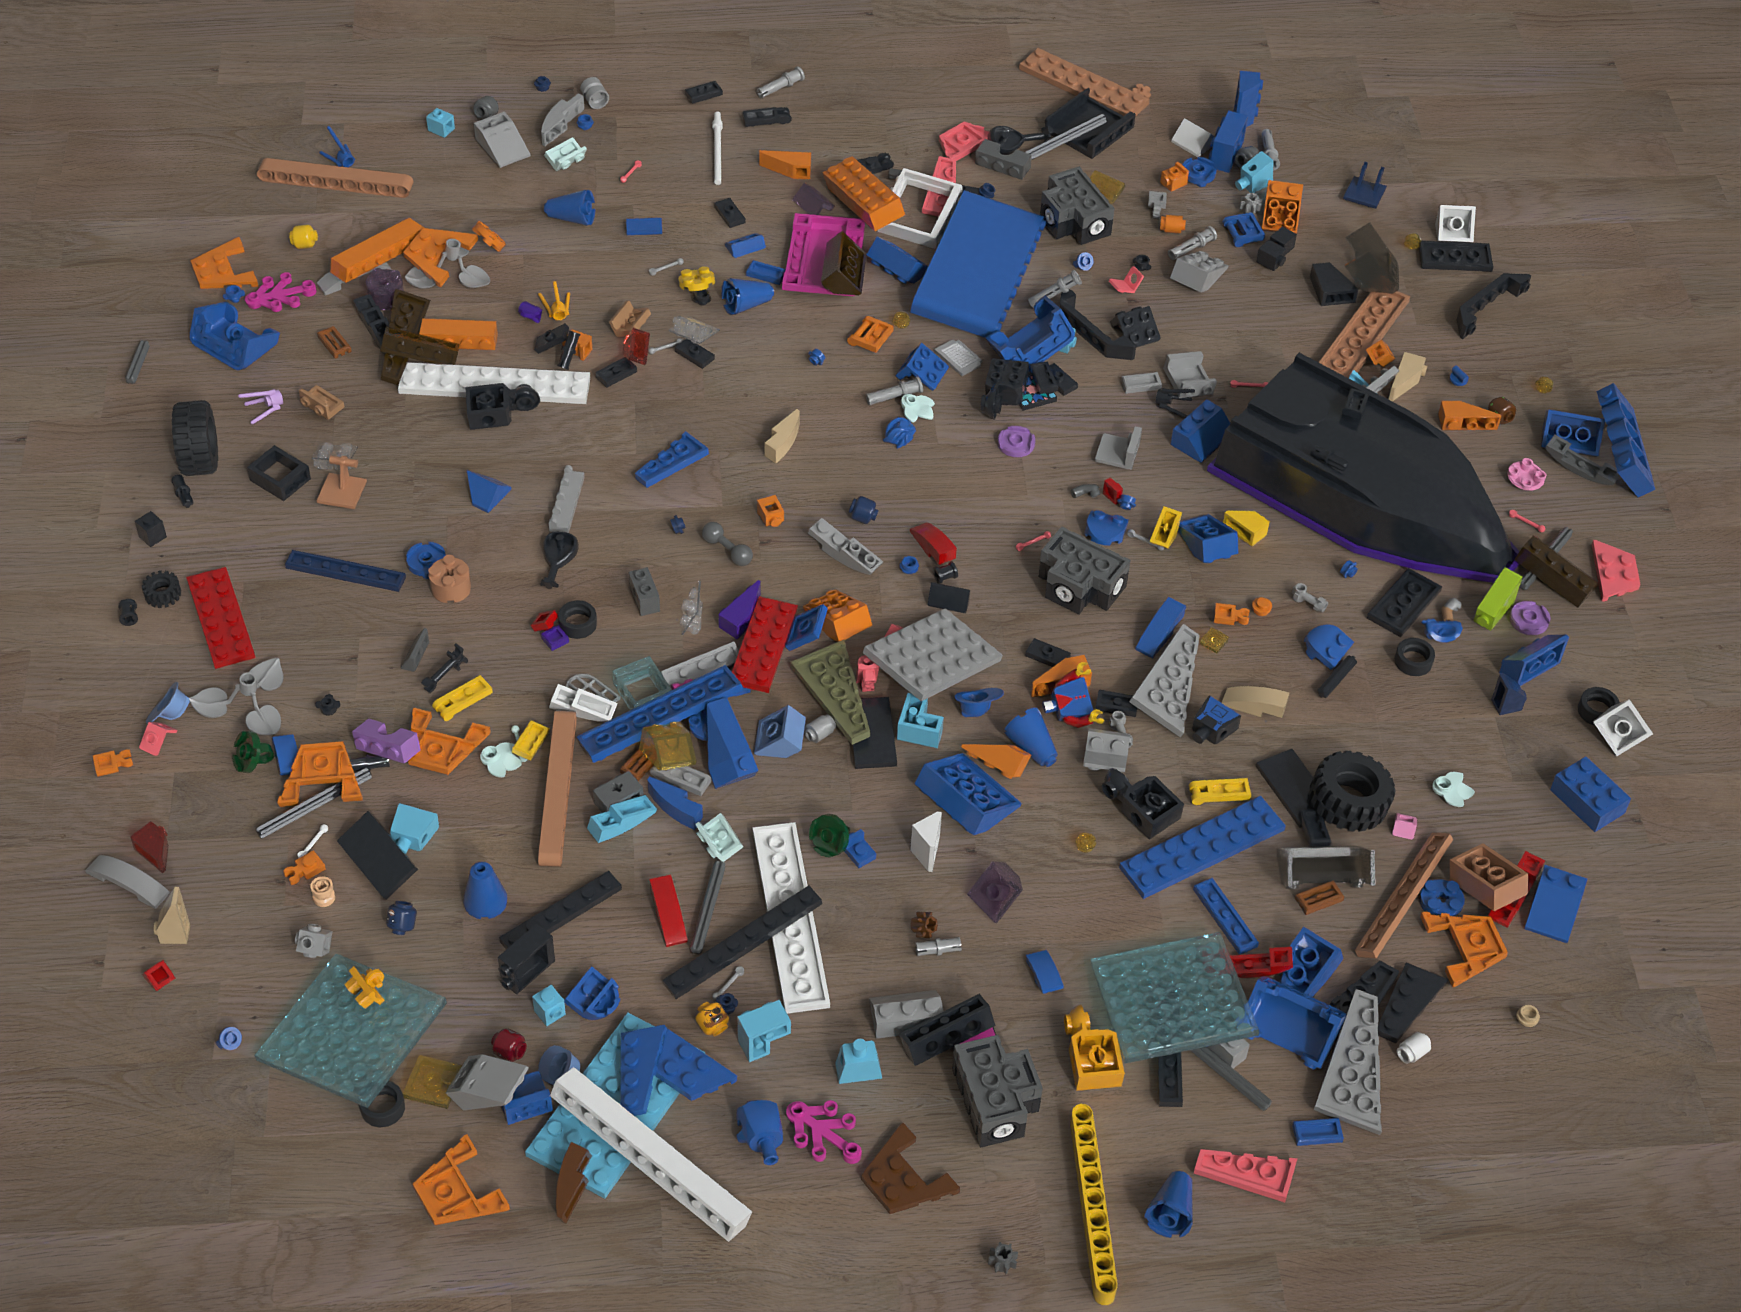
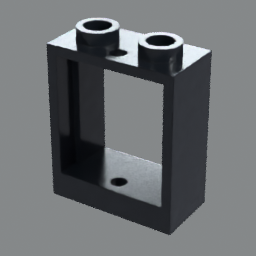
[247,445,311,501]
[498,923,555,994]

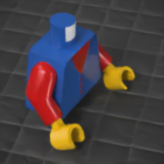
[1042,662,1104,728]

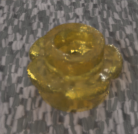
[1404,234,1422,249]
[892,312,910,328]
[1535,376,1553,393]
[1075,832,1096,853]

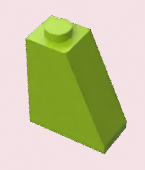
[1473,567,1522,631]

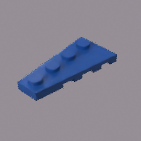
[635,431,709,488]
[621,1025,668,1116]

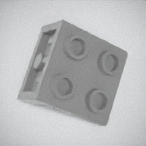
[1095,426,1142,470]
[1083,728,1130,772]

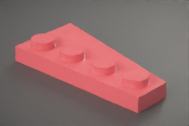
[922,156,956,217]
[1194,1149,1297,1203]

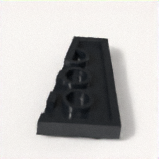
[1329,960,1399,1030]

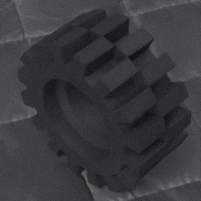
[142,570,181,608]

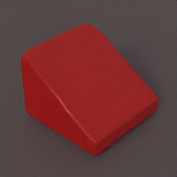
[142,960,176,991]

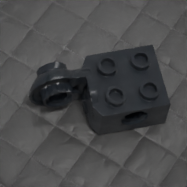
[981,359,1029,420]
[465,383,540,430]
[1101,768,1184,840]

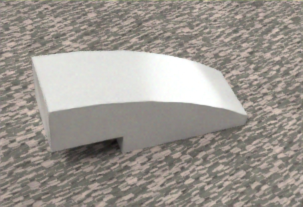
[549,684,618,722]

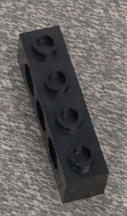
[900,993,996,1066]

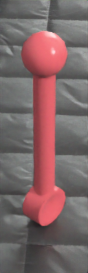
[620,160,642,183]
[1230,380,1268,388]
[1509,510,1545,533]
[1016,531,1051,551]

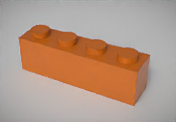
[419,318,498,350]

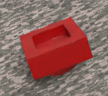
[1103,477,1123,505]
[530,610,558,632]

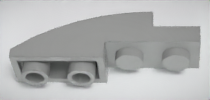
[541,93,584,146]
[808,518,883,575]

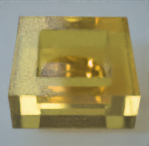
[1200,627,1229,654]

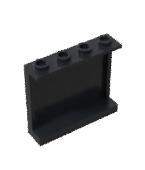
[1044,88,1136,159]

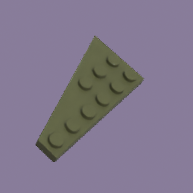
[791,640,870,745]

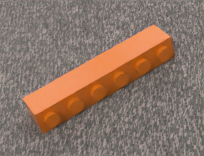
[330,218,425,283]

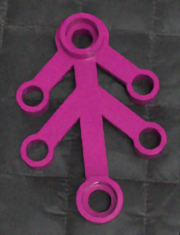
[245,272,317,312]
[786,1100,862,1164]

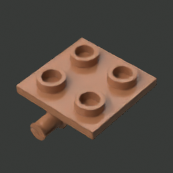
[317,455,367,509]

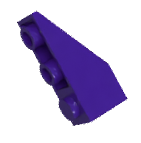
[718,580,761,639]

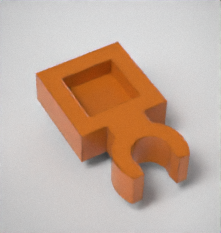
[1214,603,1250,625]
[93,749,133,777]
[283,850,326,885]

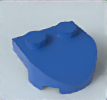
[1085,510,1129,546]
[1304,624,1354,670]
[564,966,620,1020]

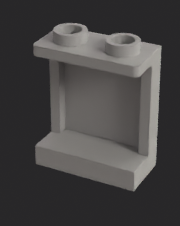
[1163,351,1217,398]

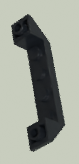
[1456,273,1531,339]
[1060,289,1136,360]

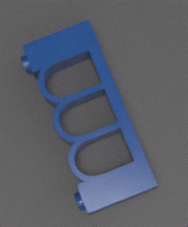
[1596,383,1656,497]

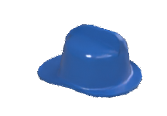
[955,688,1004,717]

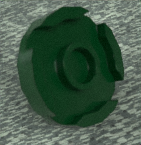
[232,731,274,773]
[809,813,850,858]

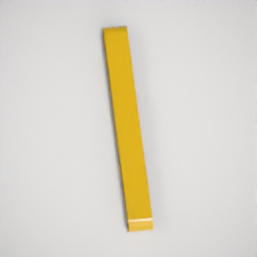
[1070,1104,1117,1305]

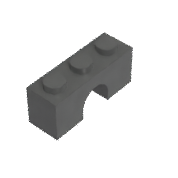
[975,139,1032,180]

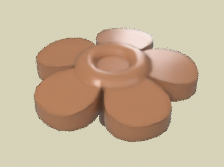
[1132,84,1151,98]

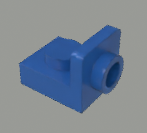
[844,829,877,868]

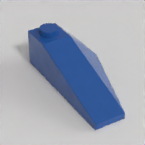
[706,697,758,789]
[1281,927,1344,997]

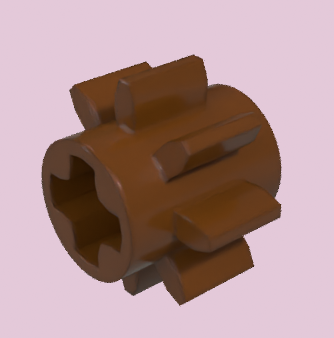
[911,912,938,938]

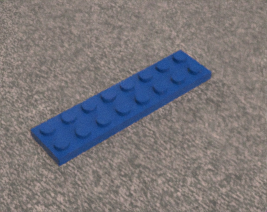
[577,665,744,763]
[1119,796,1286,899]

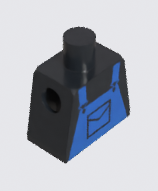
[1192,695,1241,744]

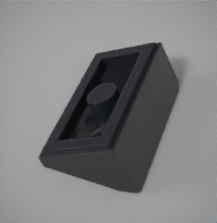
[928,582,970,613]

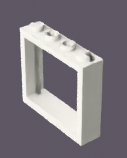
[878,168,962,249]

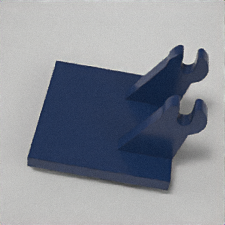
[1343,162,1387,209]

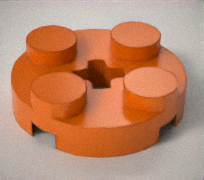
[472,221,506,252]

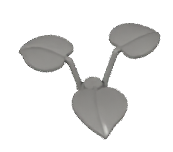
[404,231,490,288]
[189,658,283,735]

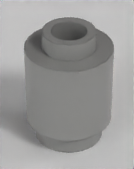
[804,714,836,743]

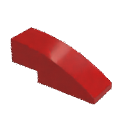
[910,522,957,565]
[649,874,688,947]

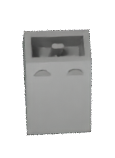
[474,112,531,168]
[1170,251,1229,292]
[446,1054,529,1111]

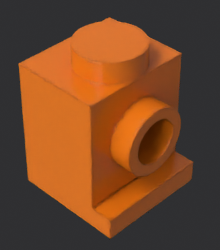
[1160,162,1189,192]
[562,329,593,361]
[1366,340,1395,367]
[757,495,784,527]

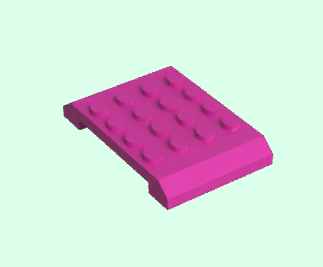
[782,213,865,297]

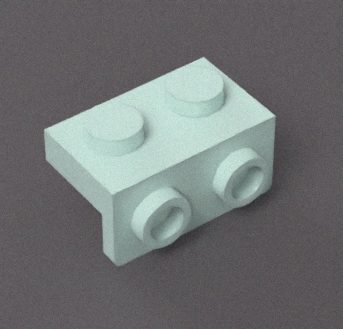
[544,137,587,171]
[695,813,744,862]

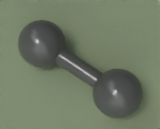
[702,522,753,566]

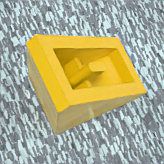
[1150,506,1182,549]

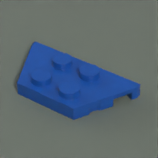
[656,1029,737,1101]

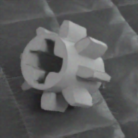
[1240,193,1262,214]

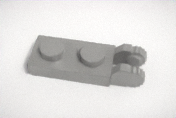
[650,758,711,796]

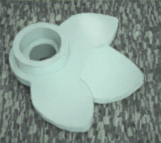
[901,394,935,423]
[480,742,522,777]
[1432,772,1475,807]

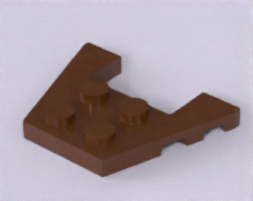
[861,1122,960,1214]

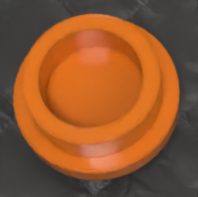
[1252,597,1272,616]

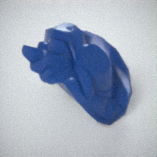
[883,417,916,449]
[1421,619,1463,642]

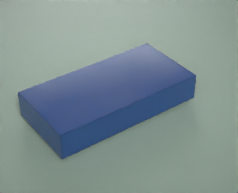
[626,218,662,235]
[746,260,786,285]
[1292,1118,1344,1146]

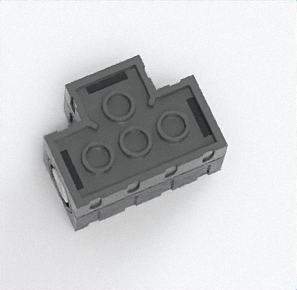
[1040,166,1115,245]
[1038,526,1131,615]
[952,1035,1043,1148]

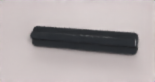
[1317,655,1357,698]

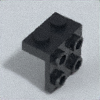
[1110,306,1161,348]

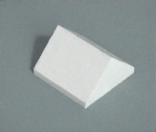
[1171,118,1215,157]
[1435,205,1476,242]
[1593,699,1653,756]
[911,812,942,872]

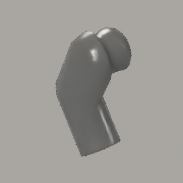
[1071,484,1101,498]

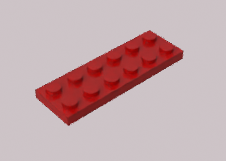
[186,567,256,669]
[732,596,798,693]

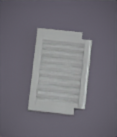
[934,340,983,376]

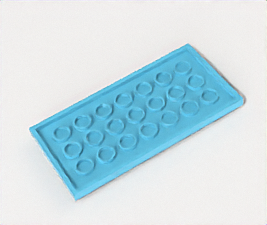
[525,1013,705,1199]

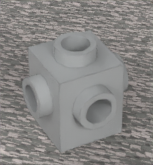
[295,924,333,958]

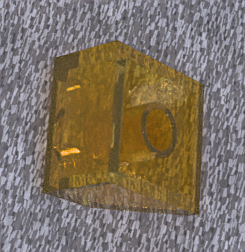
[639,721,697,771]

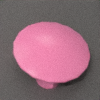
[1507,458,1547,491]

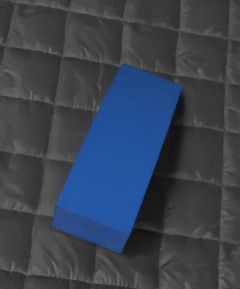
[1135,597,1186,659]
[647,776,703,830]

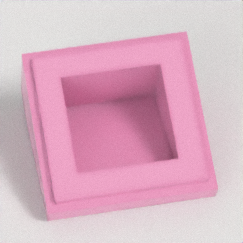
[1392,813,1417,840]

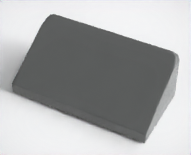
[401,628,429,672]

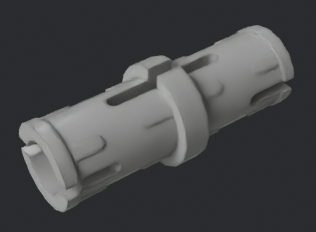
[915,937,962,957]

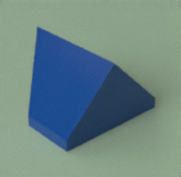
[467,470,511,513]

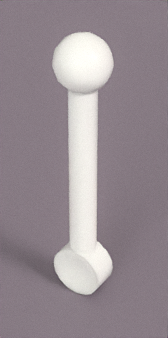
[297,824,328,858]

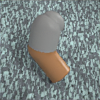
[1441,598,1461,621]

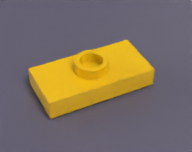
[512,720,550,761]

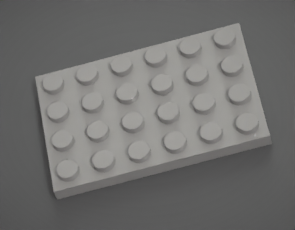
[863,609,1003,701]

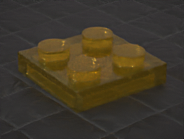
[403,1055,462,1109]

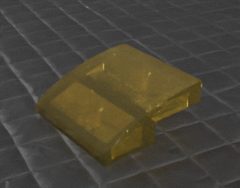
[1090,170,1125,205]

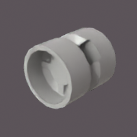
[580,77,609,109]

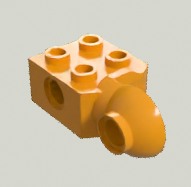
[1064,1004,1125,1091]

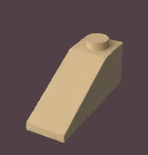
[1389,352,1428,401]
[154,887,190,944]

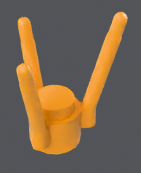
[538,281,570,320]

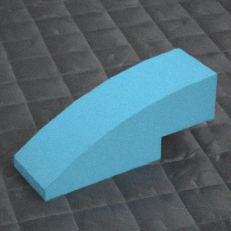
[587,795,657,843]

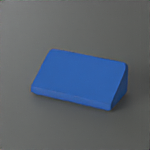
[725,233,766,258]

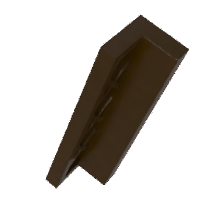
[381,327,460,365]

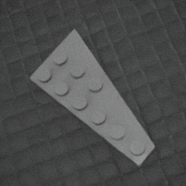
[1129,624,1200,738]
[1314,989,1382,1135]

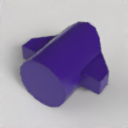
[518,301,543,323]

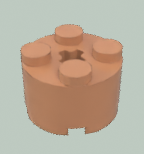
[428,555,471,603]

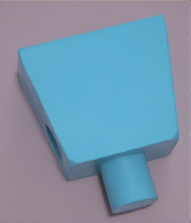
[1235,151,1273,193]
[390,803,439,854]
[836,1039,882,1084]

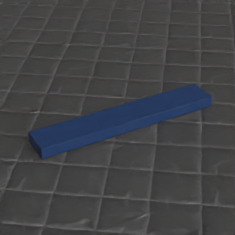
[285,550,406,592]

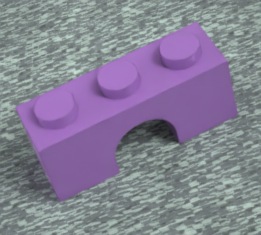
[352,719,421,763]

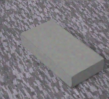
[1121,372,1162,394]

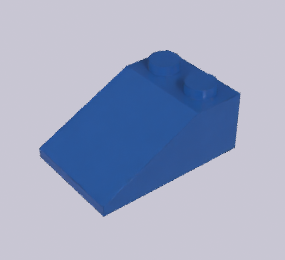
[1178,514,1239,563]
[1524,865,1587,943]

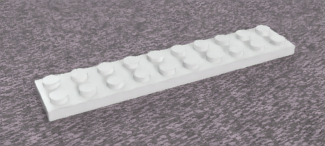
[398,362,591,404]
[753,822,830,1014]

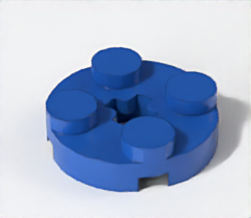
[1183,157,1217,187]
[406,542,446,579]
[1419,879,1465,917]

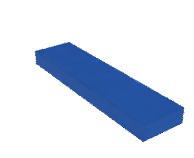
[1193,878,1259,955]

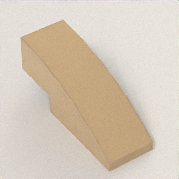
[765,409,800,463]
[1222,686,1289,718]

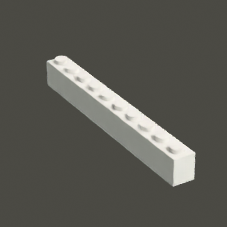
[550,1067,752,1242]

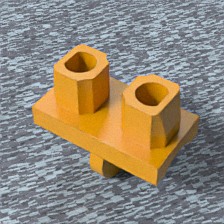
[344,966,385,1009]

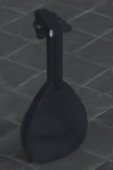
[988,126,1054,155]
[540,531,579,589]

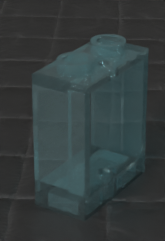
[613,656,672,711]

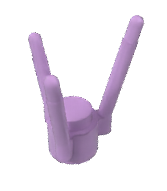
[238,389,283,424]

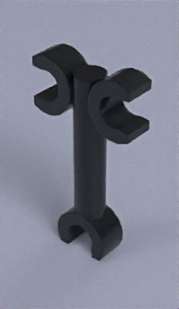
[421,643,468,693]

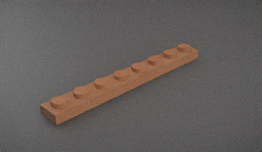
[1355,833,1453,958]

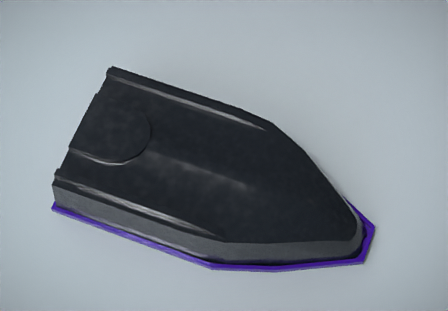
[1207,352,1520,583]

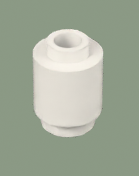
[1397,1032,1431,1064]

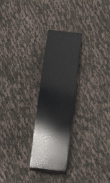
[353,294,389,355]

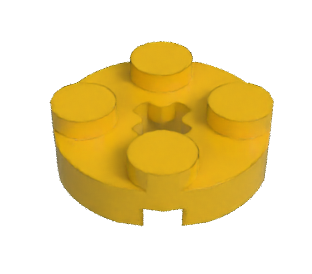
[678,267,715,291]

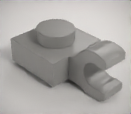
[1148,191,1167,219]

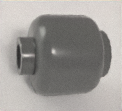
[473,96,499,120]
[1235,146,1259,169]

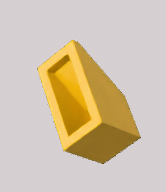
[1223,510,1270,546]

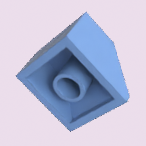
[754,705,806,758]

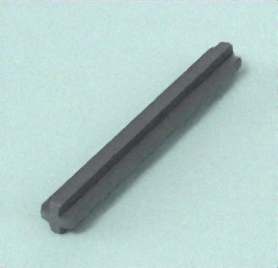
[1519,527,1573,590]
[690,860,726,954]
[1181,1031,1272,1111]

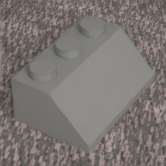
[869,990,944,1039]

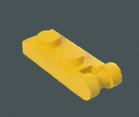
[432,675,493,721]
[1189,778,1251,805]

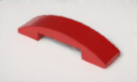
[1488,851,1546,928]
[1202,947,1293,978]

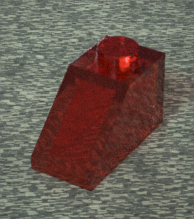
[623,328,650,365]
[130,821,169,873]

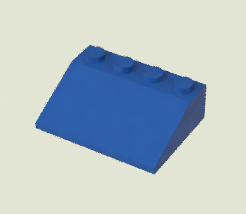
[915,753,1022,835]

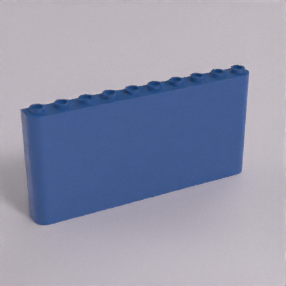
[910,190,1046,338]

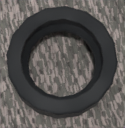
[558,600,597,639]
[1394,638,1435,676]
[1578,687,1620,726]
[359,1080,405,1128]

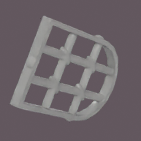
[566,674,621,702]

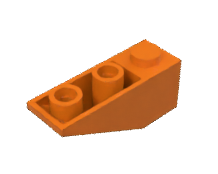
[759,150,811,179]
[1438,401,1501,430]
[1031,655,1092,697]
[961,744,1031,779]

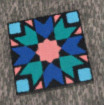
[1019,375,1057,411]

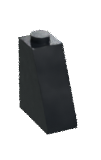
[1310,262,1359,306]

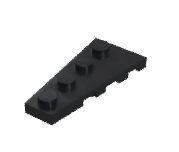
[1378,962,1448,1043]

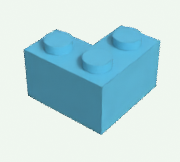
[897,693,944,748]
[737,1000,791,1062]

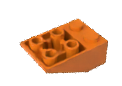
[1262,180,1303,234]
[803,589,873,642]

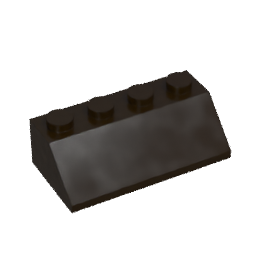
[821,231,867,296]
[1514,535,1600,608]

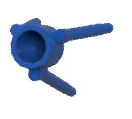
[320,126,355,167]

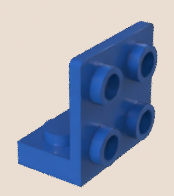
[895,343,949,391]
[502,1071,553,1125]

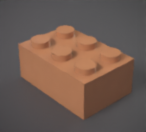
[1450,843,1528,911]

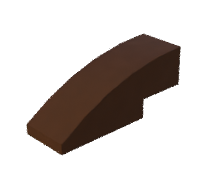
[556,1142,592,1224]

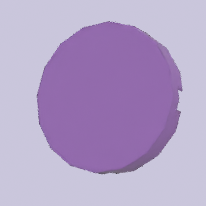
[998,426,1035,457]
[1509,601,1551,635]

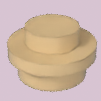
[1516,1005,1540,1027]

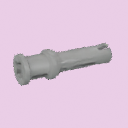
[757,66,805,99]
[1261,129,1280,171]
[1168,226,1217,260]
[1028,270,1082,308]
[866,376,923,406]

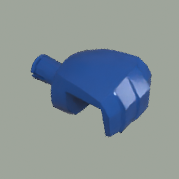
[736,1100,783,1165]

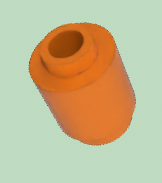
[1160,215,1186,234]

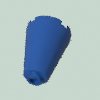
[544,190,595,226]
[721,278,774,315]
[1004,708,1058,767]
[463,862,507,919]
[1145,1171,1193,1238]

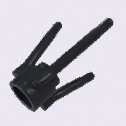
[1156,388,1195,418]

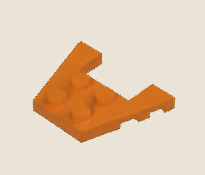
[403,228,478,287]
[190,237,258,289]
[408,708,491,775]
[278,741,363,807]
[1420,912,1508,988]
[413,1134,510,1225]

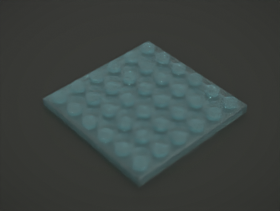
[1091,932,1259,1064]
[254,954,447,1108]

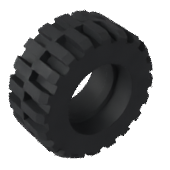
[172,400,218,476]
[1309,751,1396,832]

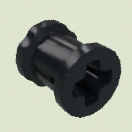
[933,561,958,584]
[118,599,138,626]

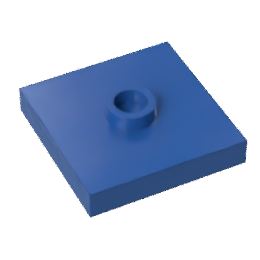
[785,604,828,651]

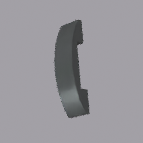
[1546,435,1620,485]

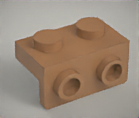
[609,301,651,337]
[299,385,345,420]

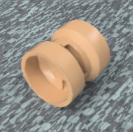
[310,876,335,907]

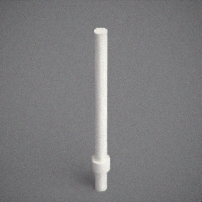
[712,112,723,185]

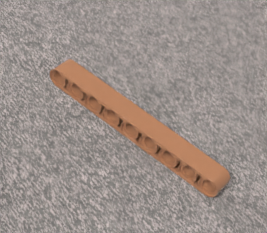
[257,158,414,198]
[538,711,577,867]

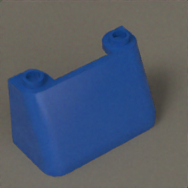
[986,296,1075,372]
[190,302,280,370]
[1237,976,1347,1069]

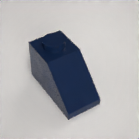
[1491,673,1527,715]

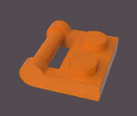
[847,316,894,353]

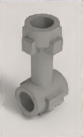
[1292,583,1328,613]
[1109,711,1133,748]

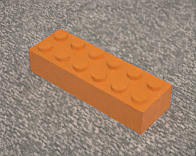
[822,156,905,231]

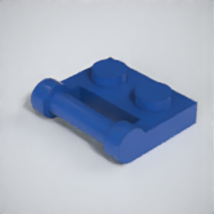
[1222,212,1265,247]

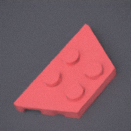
[939,122,989,161]
[1591,540,1640,602]

